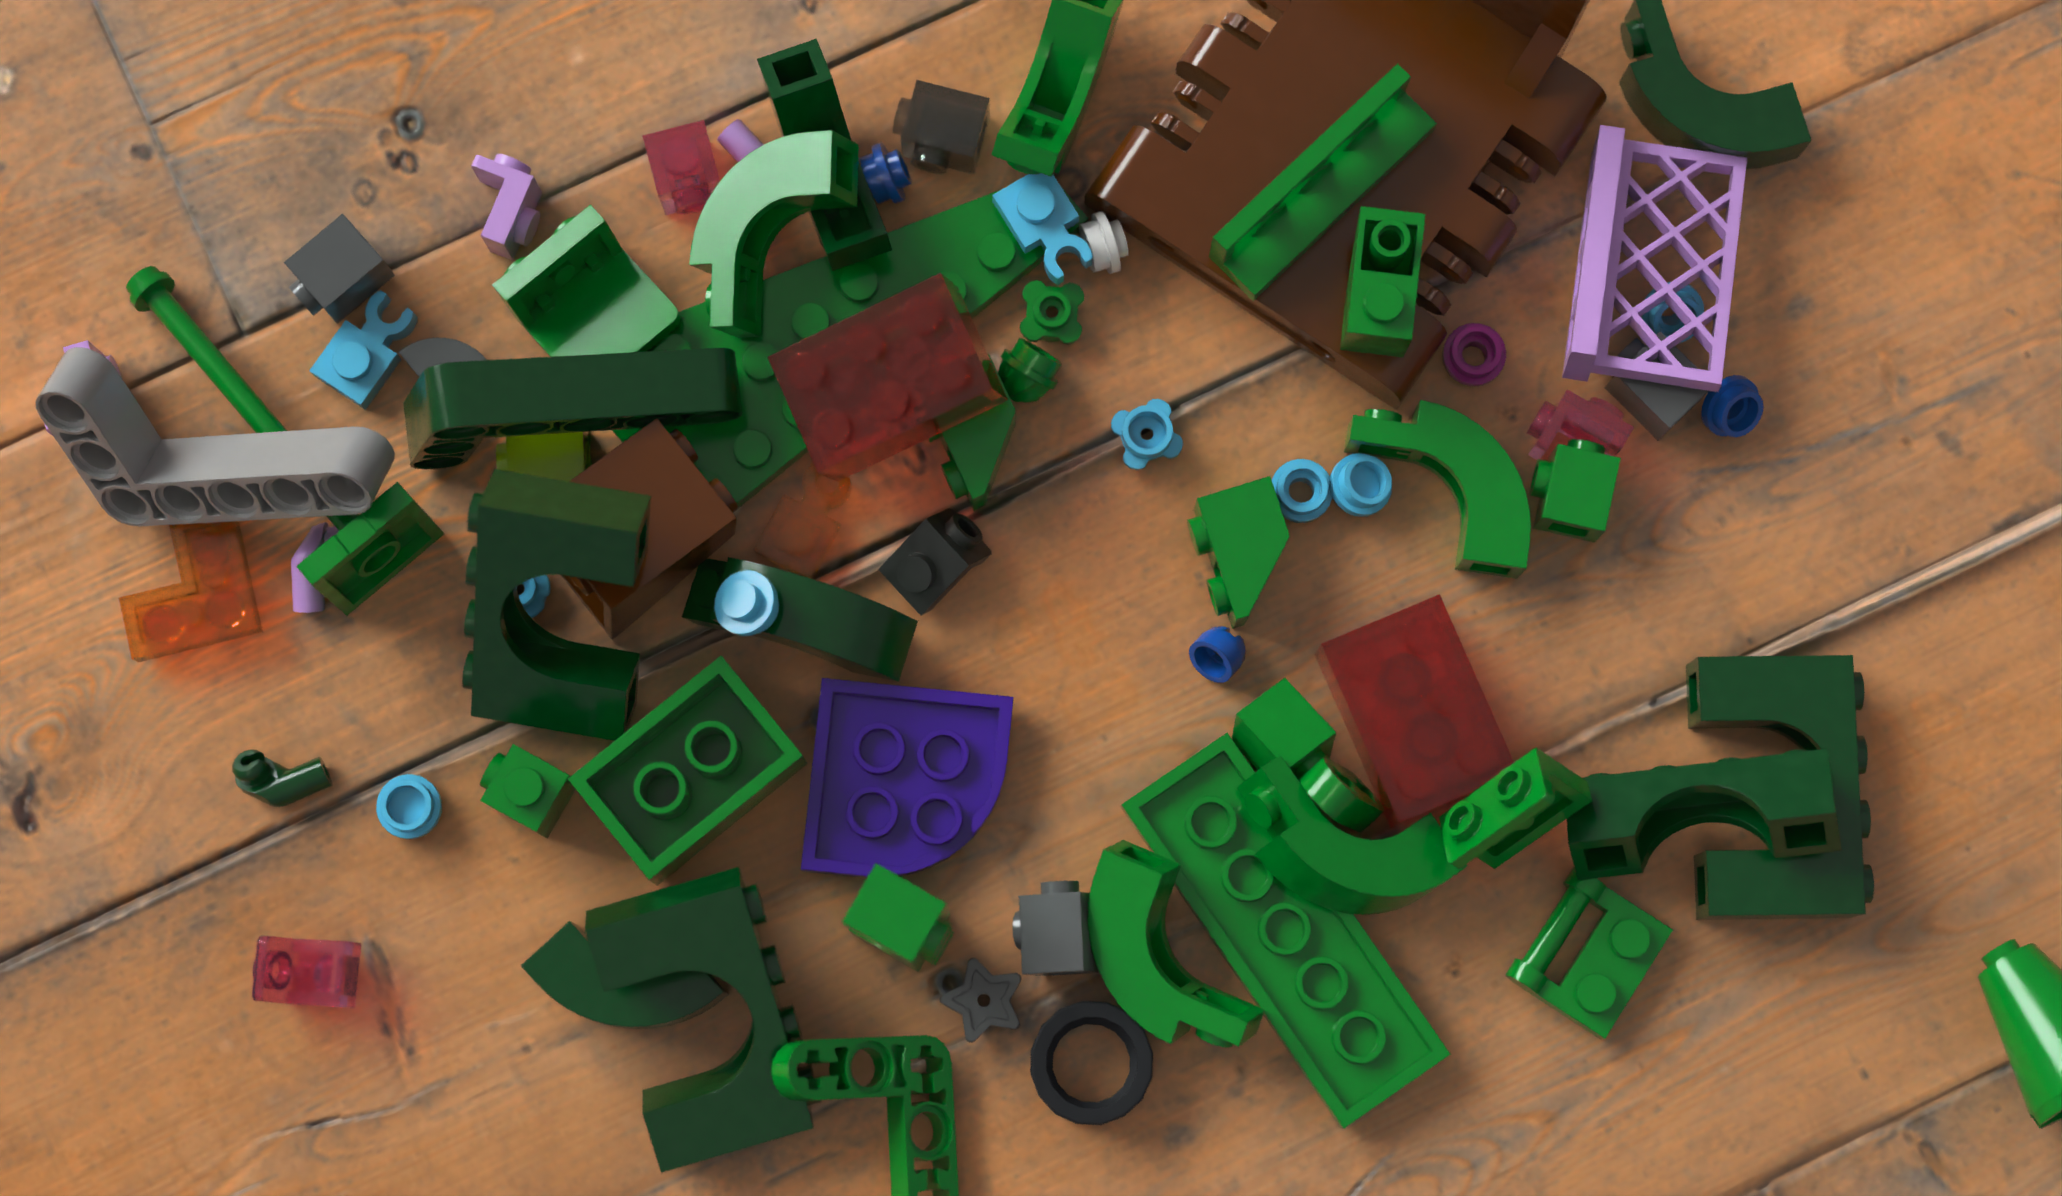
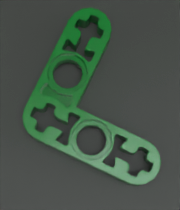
[771,1035,959,1196]

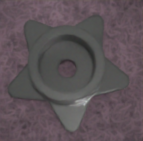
[940,958,1022,1043]

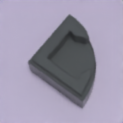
[399,338,487,377]

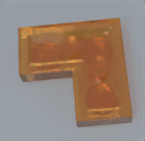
[119,521,263,663]

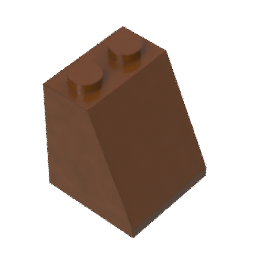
[561,418,738,639]

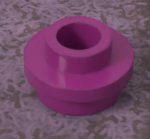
[1442,323,1506,386]

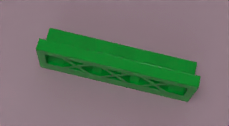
[1209,63,1437,301]

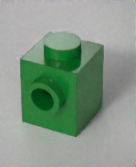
[1530,439,1621,543]
[1232,678,1336,782]
[480,744,576,838]

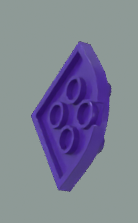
[801,678,1014,878]

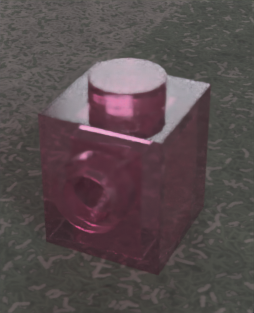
[643,120,721,215]

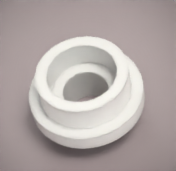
[1079,211,1129,274]

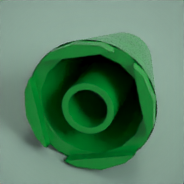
[1978,939,2062,1129]

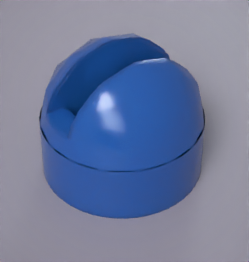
[1189,626,1246,683]

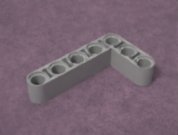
[35,347,395,527]

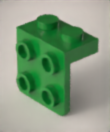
[492,204,681,357]

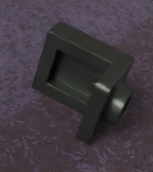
[878,508,992,615]

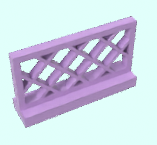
[1562,125,1747,392]

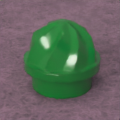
[998,338,1062,403]

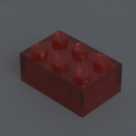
[768,273,1008,482]
[1315,594,1514,829]

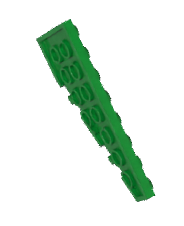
[612,187,1089,508]

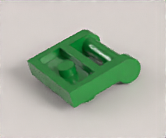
[1505,866,1673,1039]

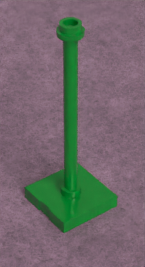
[126,266,445,616]

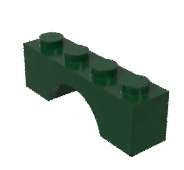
[1567,748,1842,880]

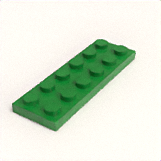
[1121,733,1450,1129]

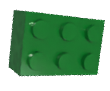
[568,656,808,886]

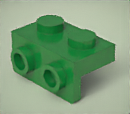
[1439,747,1592,869]

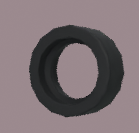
[1030,1001,1153,1125]

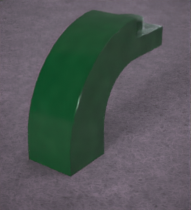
[1619,0,1812,169]
[757,38,892,271]
[682,557,918,682]
[521,921,759,1029]

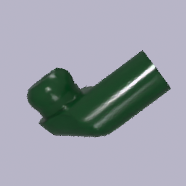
[232,749,333,807]

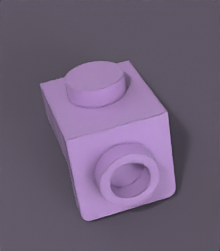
[471,154,542,260]

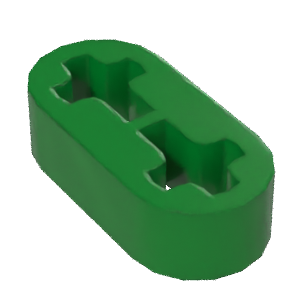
[1299,757,1385,833]

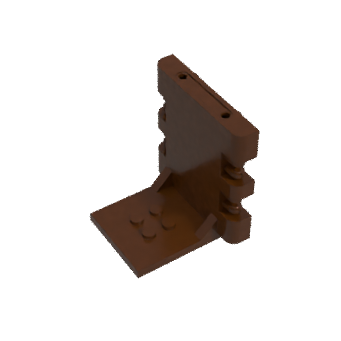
[1084,0,1607,410]

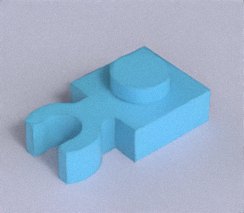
[992,173,1092,285]
[309,290,418,410]

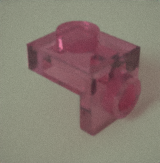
[1526,390,1634,460]
[252,936,361,1008]

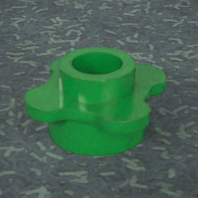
[1020,280,1084,344]

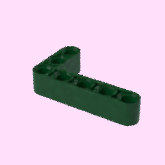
[403,348,743,470]

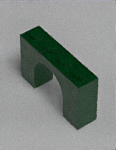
[462,469,651,741]
[1686,655,1874,920]
[585,867,821,1173]

